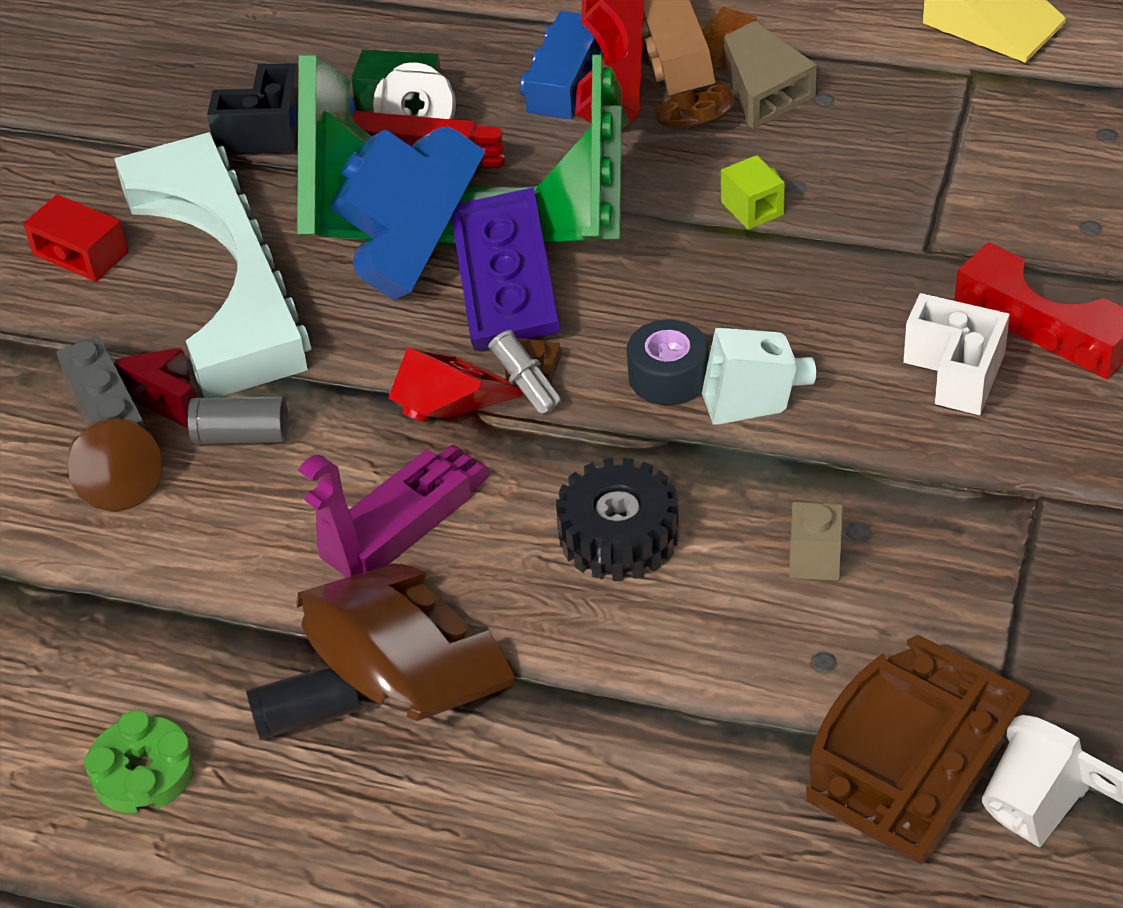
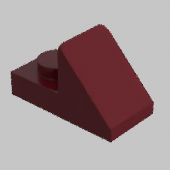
[113,348,196,429]

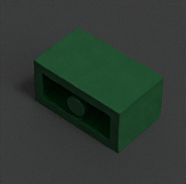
[351,49,441,114]

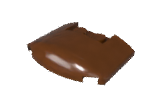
[296,563,515,721]
[806,635,1031,865]

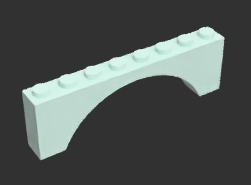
[114,132,311,398]

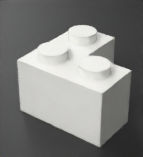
[903,293,1010,415]

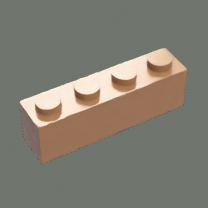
[642,0,715,95]

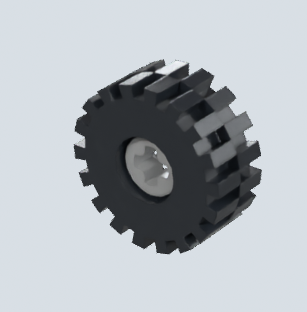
[556,458,679,581]

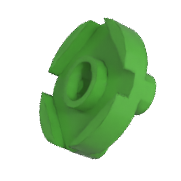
[84,710,193,814]

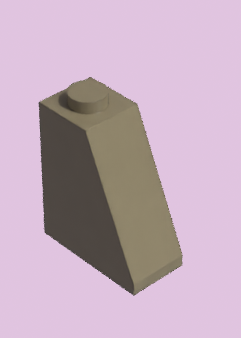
[724,21,817,129]

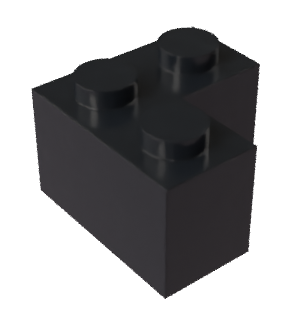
[207,63,299,154]

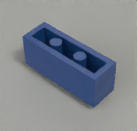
[520,11,603,120]

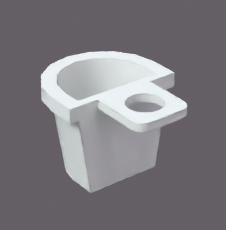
[982,715,1123,847]

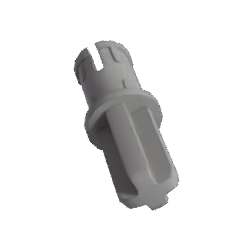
[488,329,561,415]

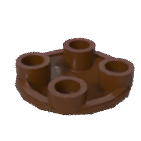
[655,84,735,127]
[67,418,163,512]

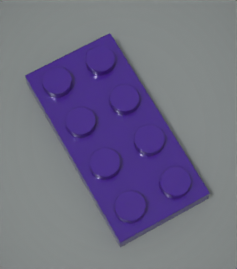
[451,187,561,351]

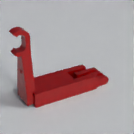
[352,111,506,177]

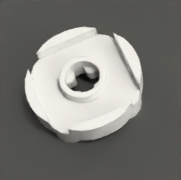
[373,63,456,119]

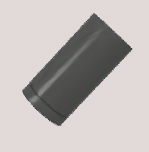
[188,396,289,444]

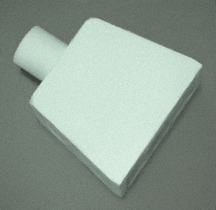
[702,328,816,425]

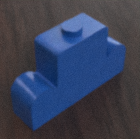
[330,127,486,301]

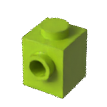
[721,155,785,230]

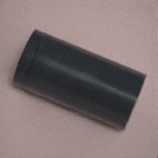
[246,666,360,740]

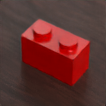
[23,194,129,282]

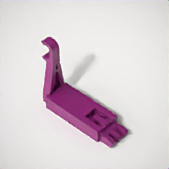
[298,445,490,577]

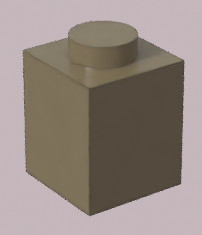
[789,502,842,581]

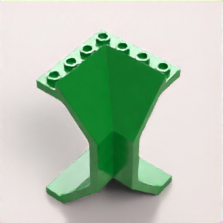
[297,55,630,243]

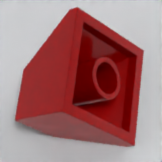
[388,347,523,422]

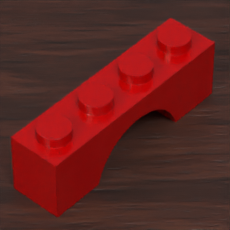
[575,0,645,123]
[954,242,1123,380]

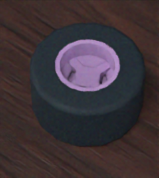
[627,319,709,405]

